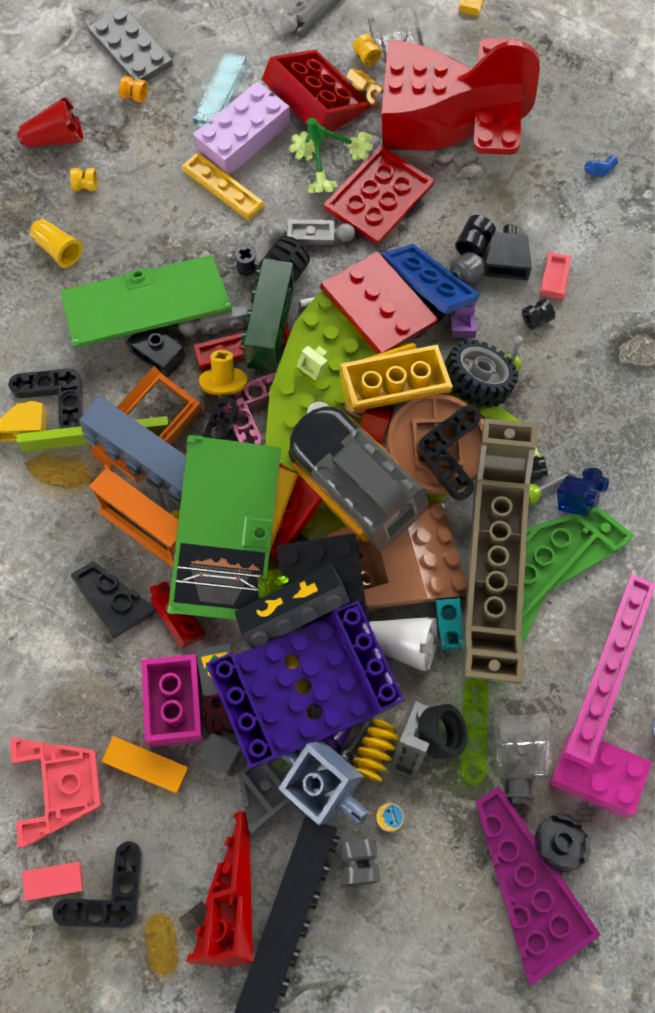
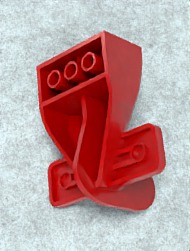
[382,38,540,155]

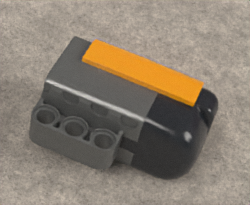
[288,406,428,551]

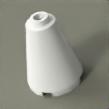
[369,617,438,671]

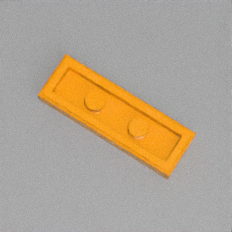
[101,736,189,794]

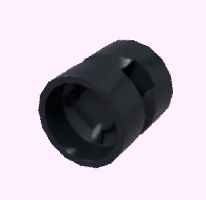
[455,215,496,258]

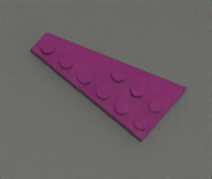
[475,786,601,986]

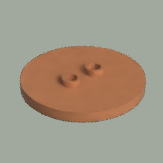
[386,394,483,495]

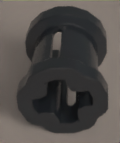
[235,245,257,276]

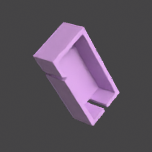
[193,81,290,175]

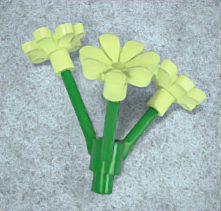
[289,118,373,193]

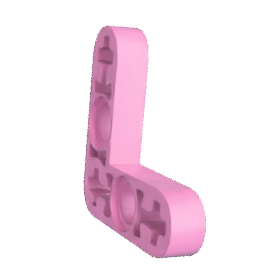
[223,372,276,445]

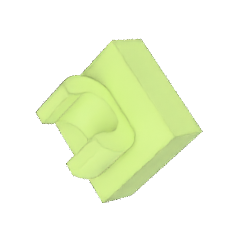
[296,346,328,381]

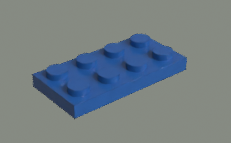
[381,244,480,314]

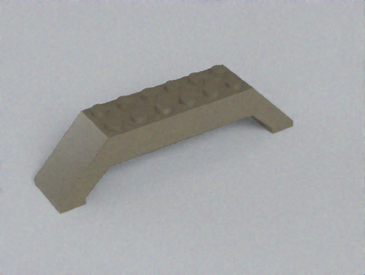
[463,418,537,684]

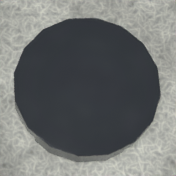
[535,814,590,873]

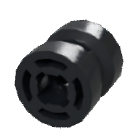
[522,298,555,330]

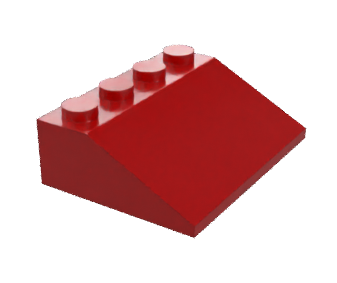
[261,49,372,132]

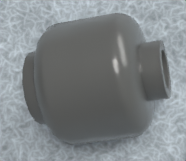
[450,252,485,286]

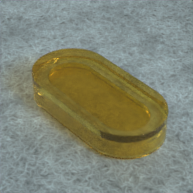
[145,913,179,975]

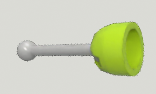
[504,335,523,372]
[529,469,576,506]

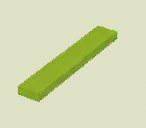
[16,416,169,452]

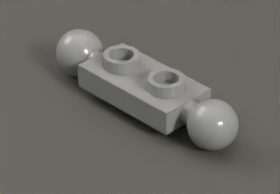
[280,0,328,34]
[267,219,355,245]
[179,306,252,336]

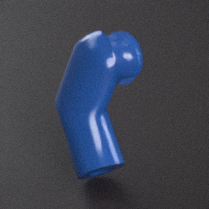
[584,155,618,177]

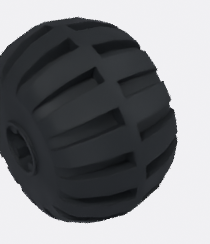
[255,236,310,283]

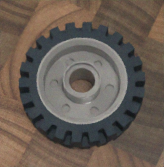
[444,340,518,407]

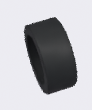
[418,704,468,759]

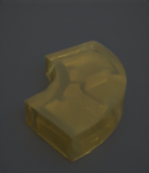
[24,451,93,489]

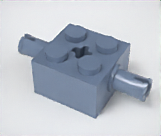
[278,741,370,826]

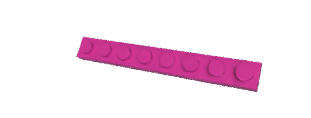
[563,574,655,768]

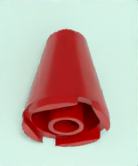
[17,97,84,148]

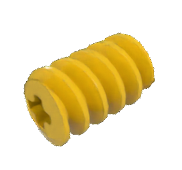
[352,718,400,782]

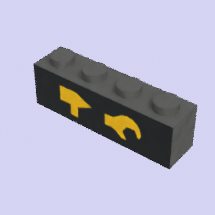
[235,564,350,648]

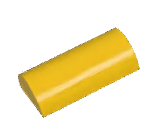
[340,345,452,413]

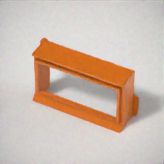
[90,366,204,484]
[89,464,178,568]

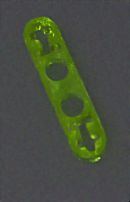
[460,678,488,786]

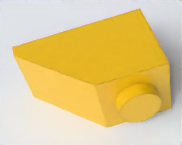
[0,401,48,442]

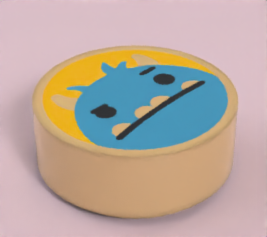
[376,803,404,833]

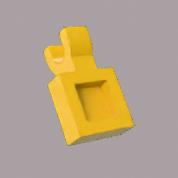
[347,69,384,105]

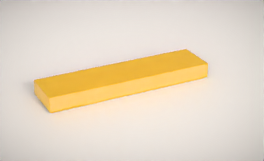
[182,152,264,221]

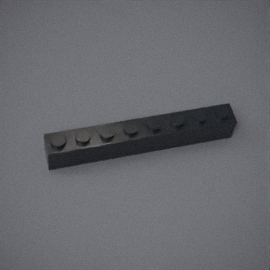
[234,816,341,1013]

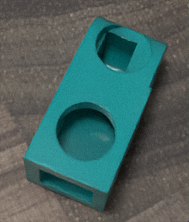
[434,598,463,650]

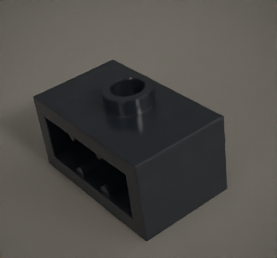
[127,327,185,378]

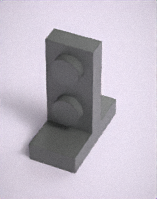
[389,701,429,780]

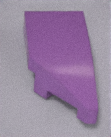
[450,303,476,338]

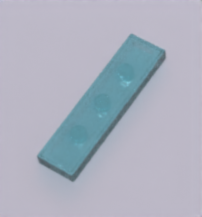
[193,51,246,126]

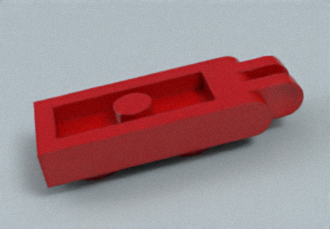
[150,581,206,649]

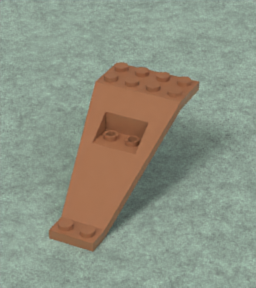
[235,501,467,623]

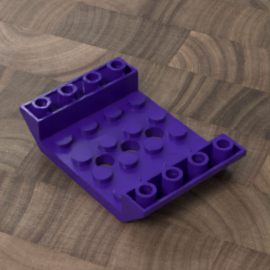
[206,600,405,769]

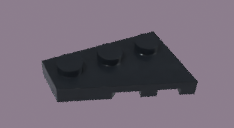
[71,561,157,639]

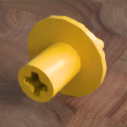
[199,350,248,399]

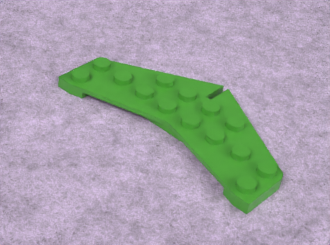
[493,507,634,686]

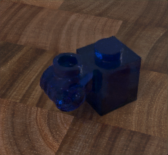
[557,467,609,517]

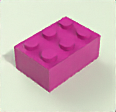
[141,654,204,747]
[548,728,652,819]

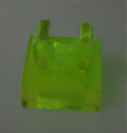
[258,569,289,599]

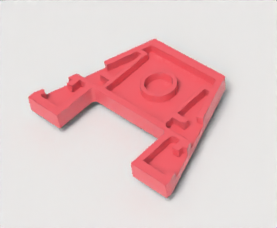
[10,737,102,849]

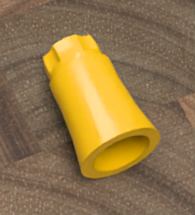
[30,219,83,268]

